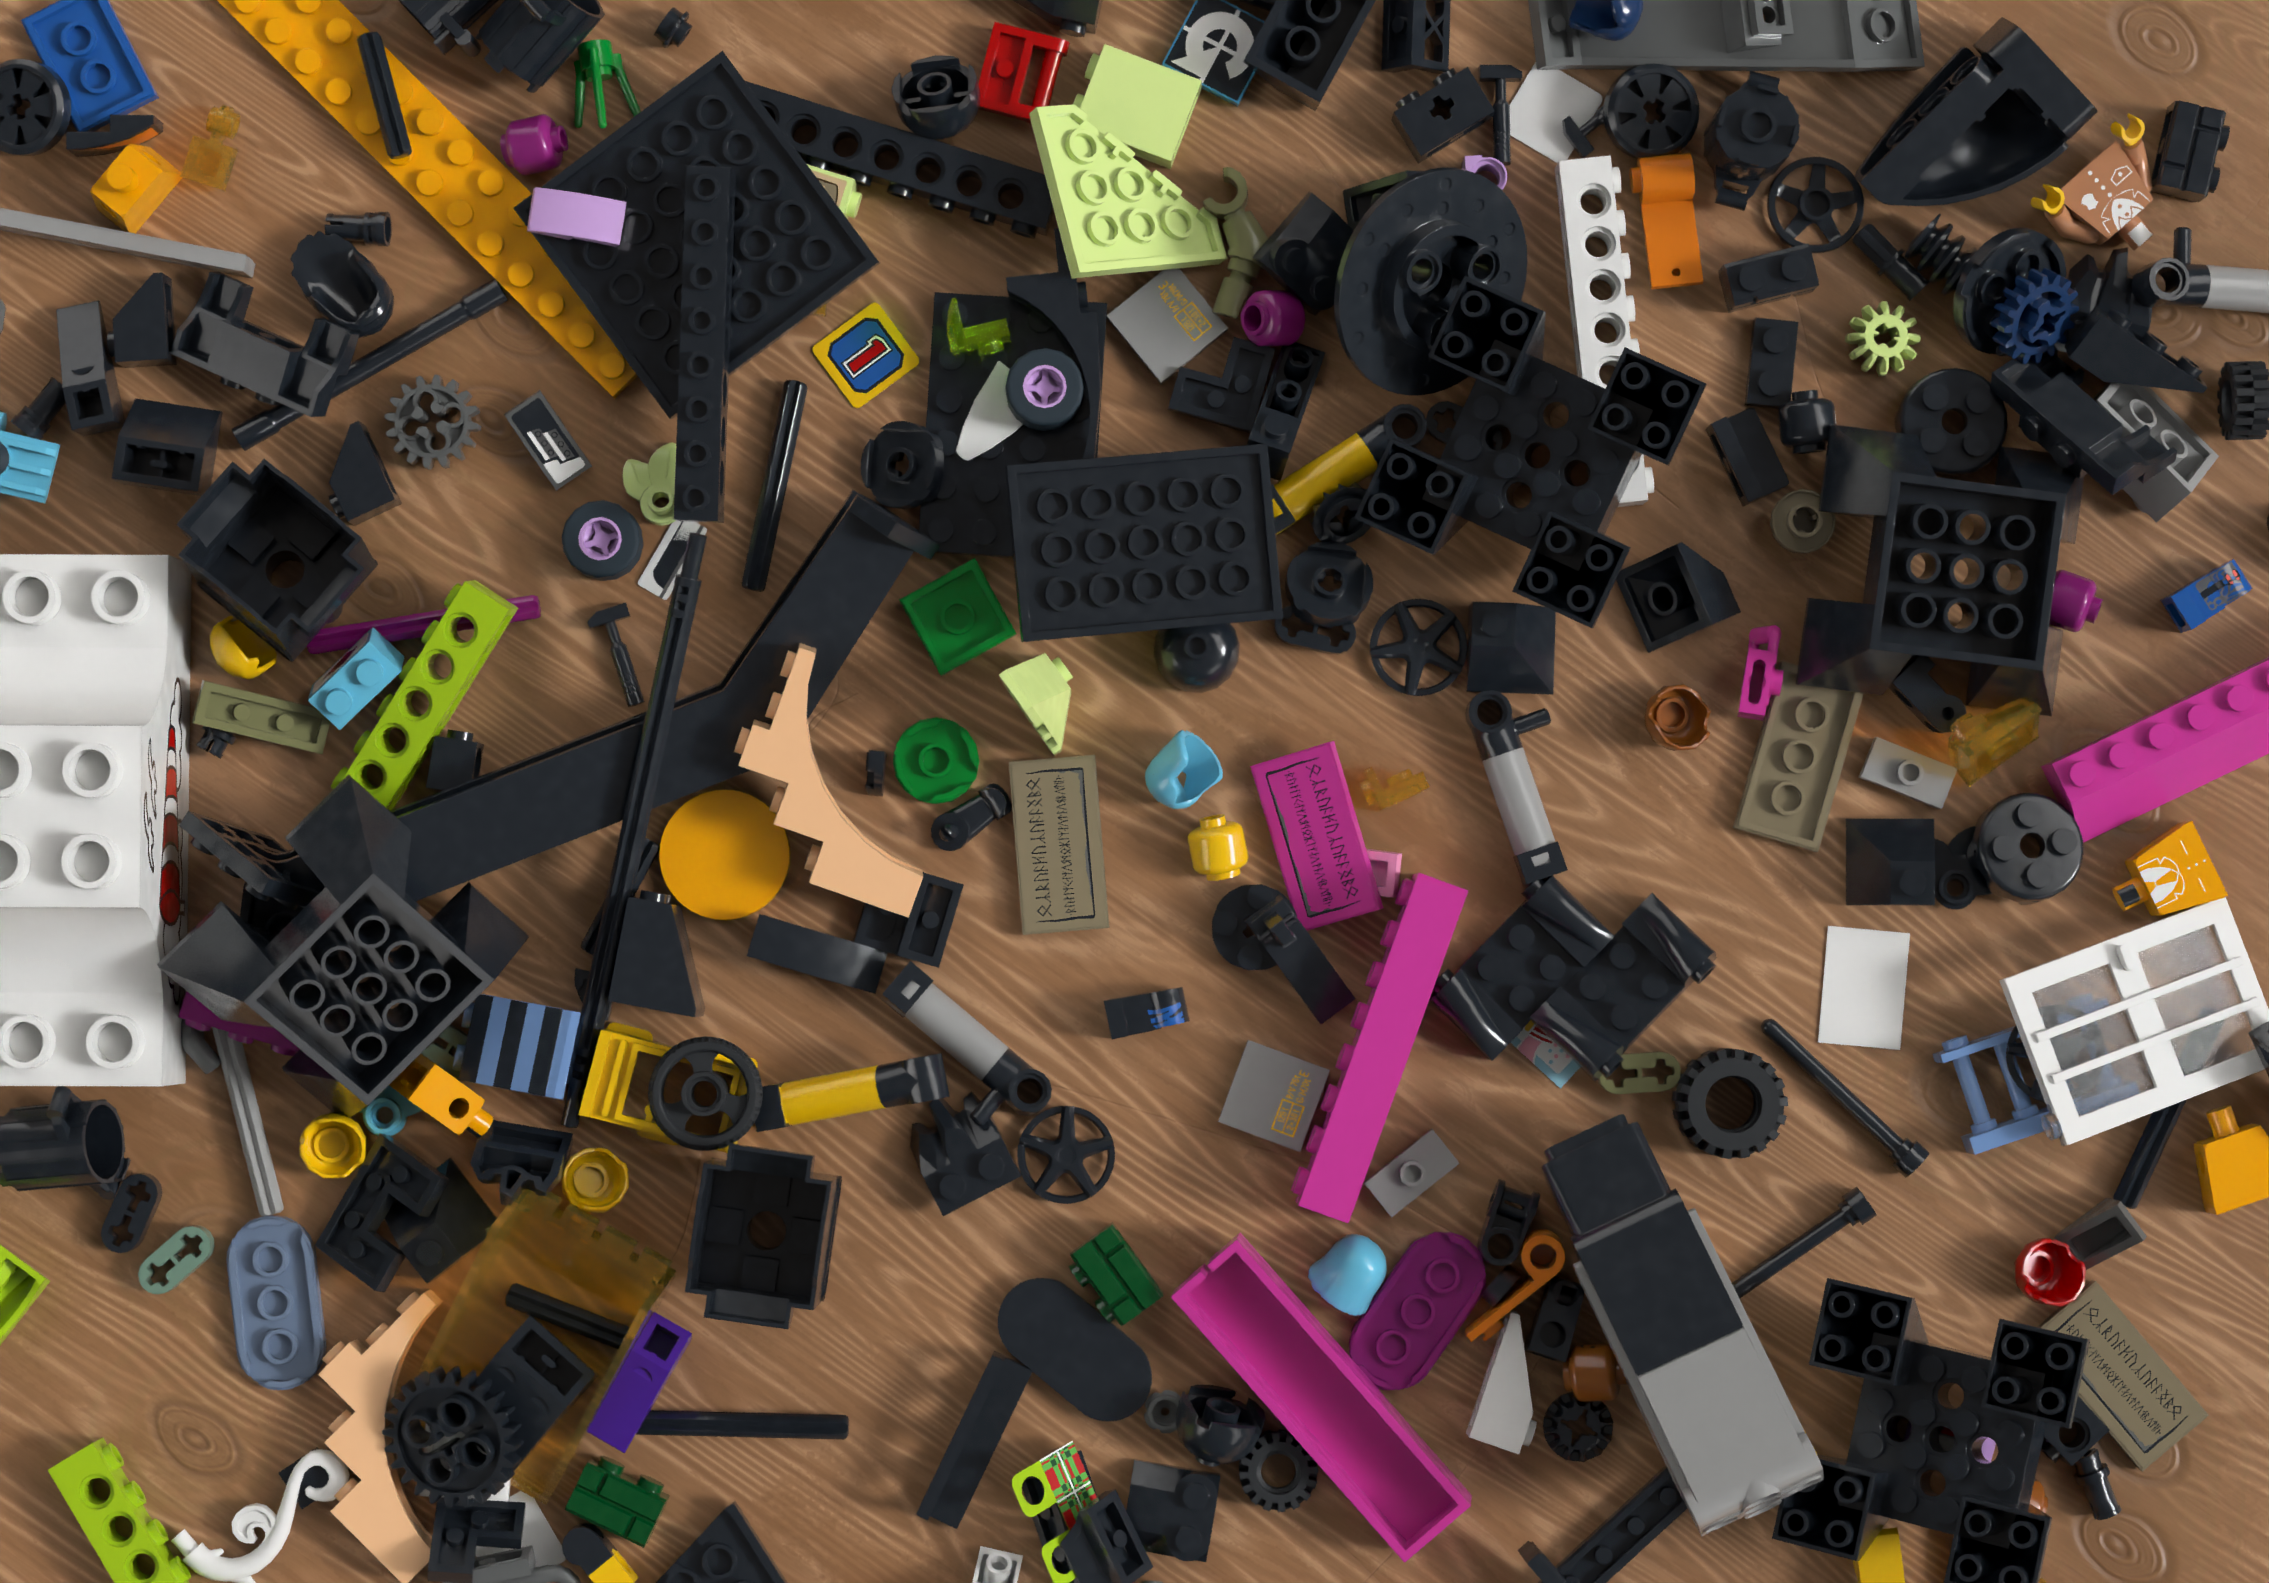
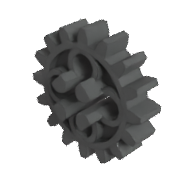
[385,374,481,470]

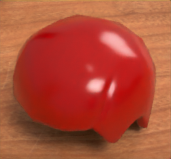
[2014,1238,2086,1307]

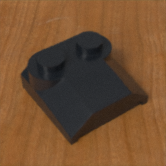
[1253,192,1354,316]
[1126,1459,1220,1562]

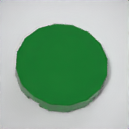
[893,717,980,804]

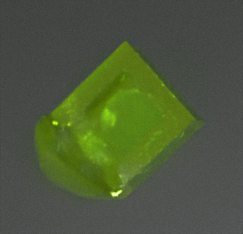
[947,298,1011,355]

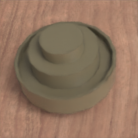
[1770,489,1836,554]

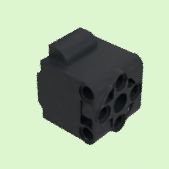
[176,459,378,662]
[685,1143,842,1329]

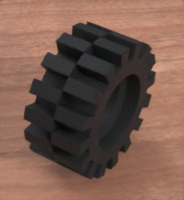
[2217,361,2269,440]
[1239,1429,1318,1512]

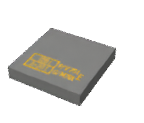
[1107,268,1228,384]
[1218,1040,1330,1152]

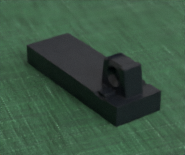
[1245,895,1356,1024]

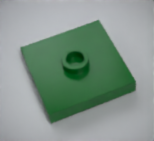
[899,558,1017,677]

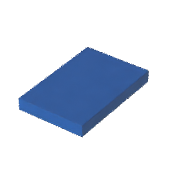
[20,0,159,132]

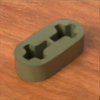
[1598,1052,1681,1094]

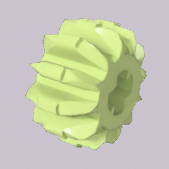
[1845,301,1921,376]

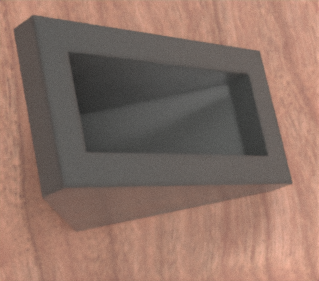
[2054,1198,2147,1270]

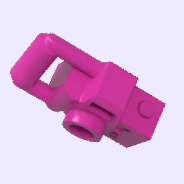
[1737,625,1784,721]

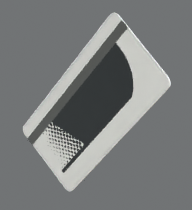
[638,520,707,600]

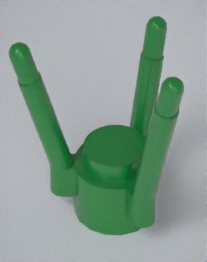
[574,39,641,129]

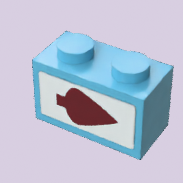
[308,627,405,730]

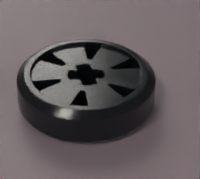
[0,59,71,156]
[1603,64,1700,159]

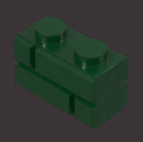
[1068,1222,1164,1326]
[565,1456,670,1548]

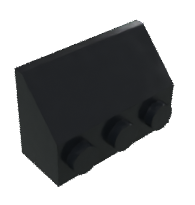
[1243,0,1376,111]

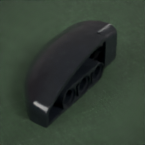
[1855,17,2098,206]

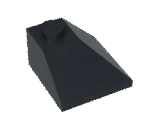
[1616,542,1741,653]
[1466,602,1556,695]
[1846,819,1935,906]
[384,1158,504,1284]

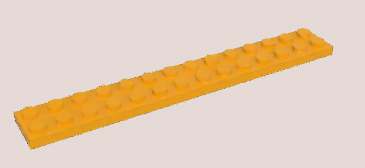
[217,0,637,399]

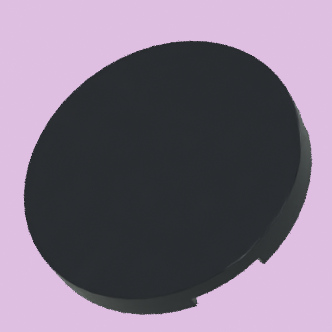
[1953,227,2066,356]

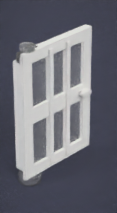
[1999,897,2269,1146]

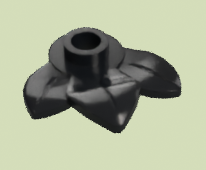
[1935,826,1992,910]

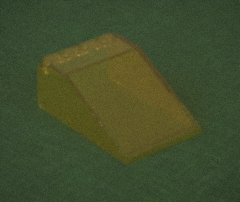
[417,1189,676,1505]

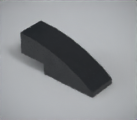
[747,914,888,994]

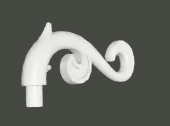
[171,1449,350,1583]

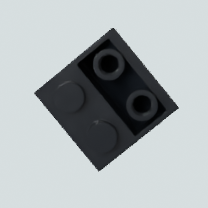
[112,398,223,496]

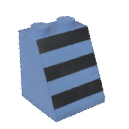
[452,994,581,1101]

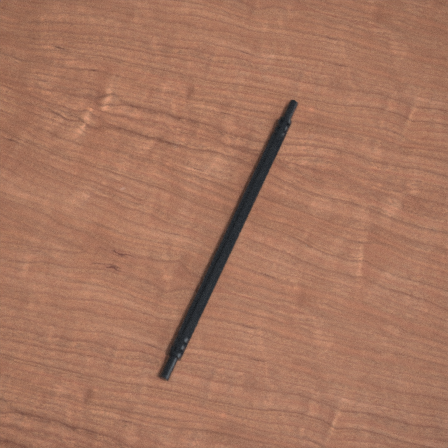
[561,532,707,1128]

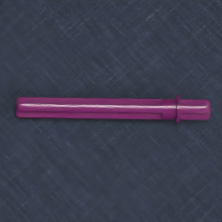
[306,595,541,654]

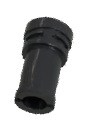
[325,211,392,247]
[11,377,66,440]

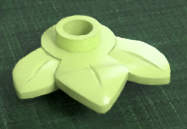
[623,442,676,525]

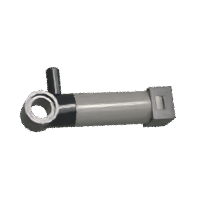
[2131,227,2269,313]
[1465,690,1568,885]
[880,961,1052,1126]

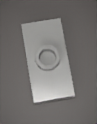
[1858,737,1957,810]
[1364,1129,1460,1218]

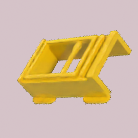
[578,1022,758,1153]

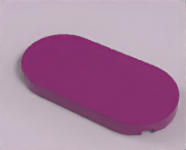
[1349,1232,1486,1390]

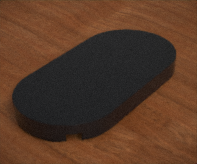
[998,1278,1152,1422]

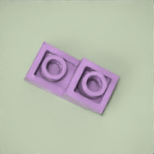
[527,187,627,247]

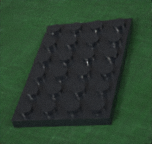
[919,292,1107,558]
[1005,444,1283,642]

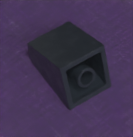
[608,890,705,1017]

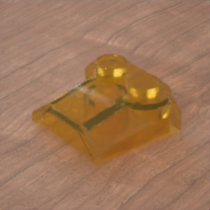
[1948,697,2042,787]

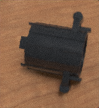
[398,0,499,57]
[475,0,605,93]
[1703,71,1800,211]
[0,1086,131,1200]

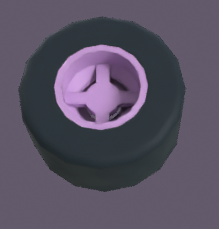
[1005,348,1084,431]
[562,500,644,581]

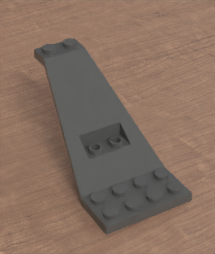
[1528,0,1925,72]

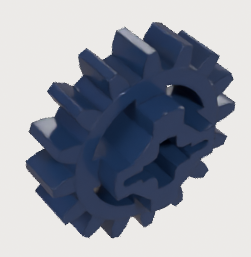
[1991,268,2079,364]

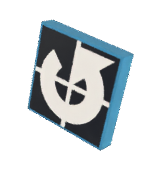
[1162,0,1265,107]

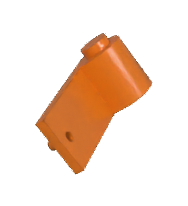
[1629,153,1704,290]
[1465,1229,1565,1342]

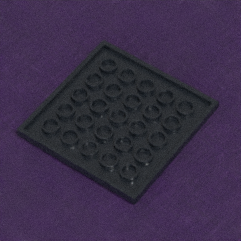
[513,51,880,419]

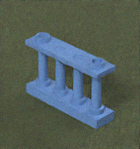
[1932,993,2139,1155]

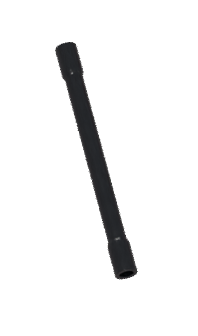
[232,278,508,451]

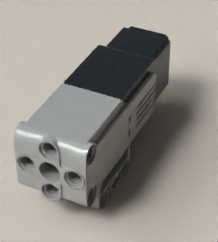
[1541,1114,1823,1537]

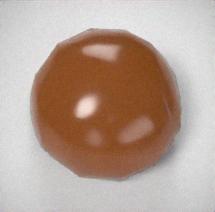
[1644,684,1711,751]

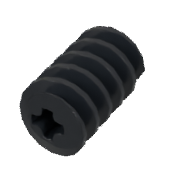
[1904,213,1977,296]

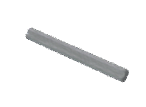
[212,1027,284,1216]

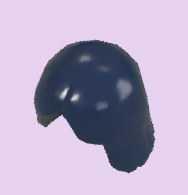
[1569,0,1643,41]

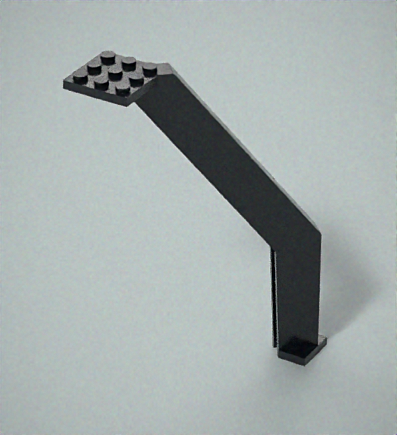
[179,489,940,910]

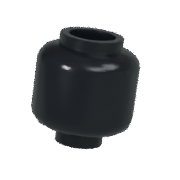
[1778,390,1836,454]

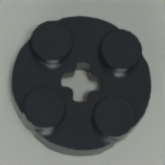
[860,421,944,509]
[1285,541,1373,627]
[1212,884,1297,970]

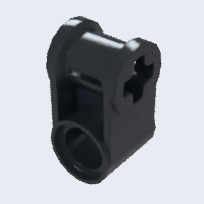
[1477,1179,1540,1266]

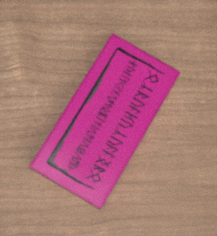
[1250,741,1384,931]

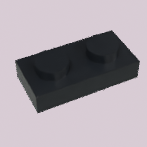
[1745,317,1799,409]

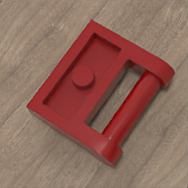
[978,21,1070,124]

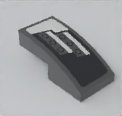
[504,390,592,491]

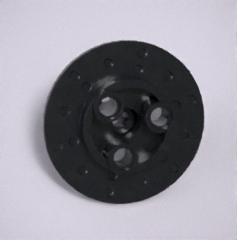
[1334,167,1528,396]

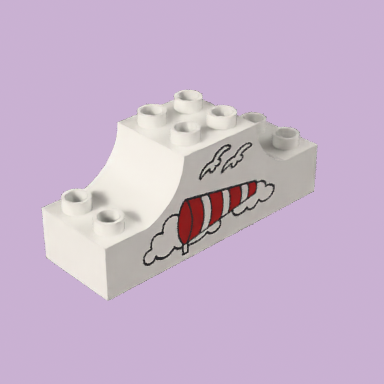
[0,554,191,1086]

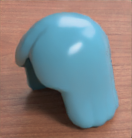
[1145,730,1223,809]
[1308,1234,1387,1316]

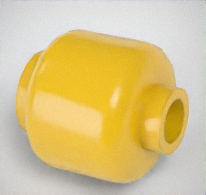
[1188,814,1248,881]

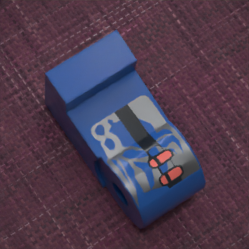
[2160,559,2253,633]

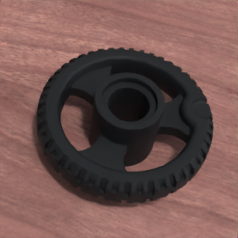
[648,1036,763,1151]

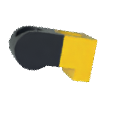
[562,1523,639,1583]

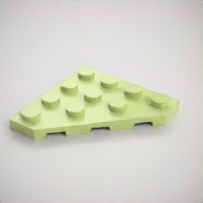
[1029,104,1227,278]

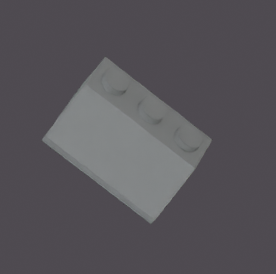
[2093,382,2219,522]

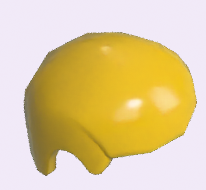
[210,615,277,679]
[299,1113,366,1178]
[561,1147,629,1213]

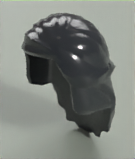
[290,231,394,338]

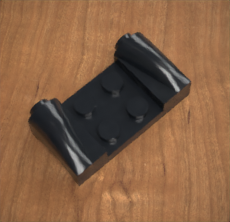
[1429,875,1615,1061]
[1530,893,1717,1082]

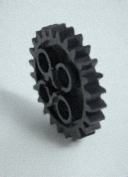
[382,1366,524,1508]

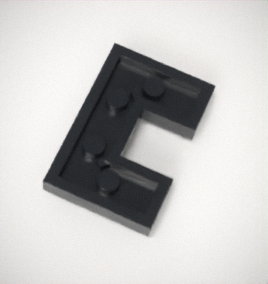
[315,1133,450,1292]

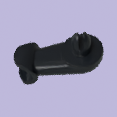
[931,783,1012,851]

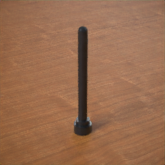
[1761,1019,1929,1178]
[1732,1186,1877,1299]

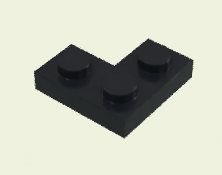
[1168,337,1275,434]
[428,1497,526,1583]

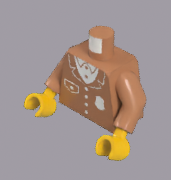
[2030,113,2154,251]

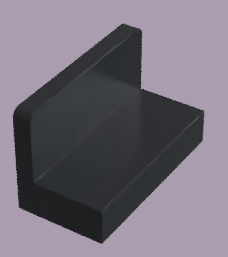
[1706,408,1789,507]

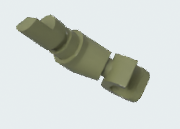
[1203,167,1268,319]

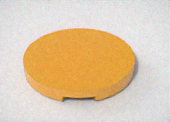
[659,790,791,920]

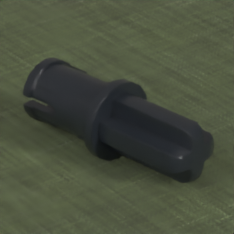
[1853,224,1930,301]

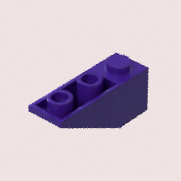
[587,1312,692,1454]

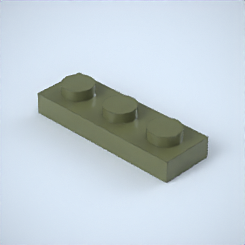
[192,680,331,754]

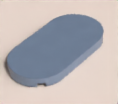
[226,1215,326,1390]

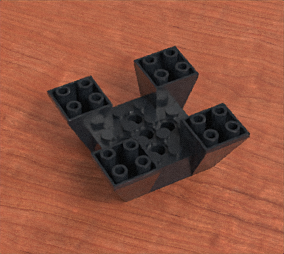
[1354,276,1707,629]
[1796,424,2084,716]
[157,775,529,1118]
[1772,1278,2090,1583]

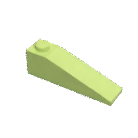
[999,653,1073,756]

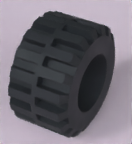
[1672,1048,1788,1159]

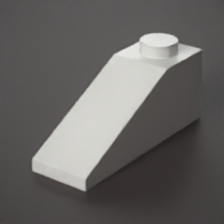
[1466,1310,1537,1454]

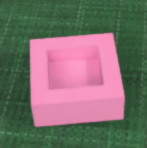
[1366,849,1402,898]

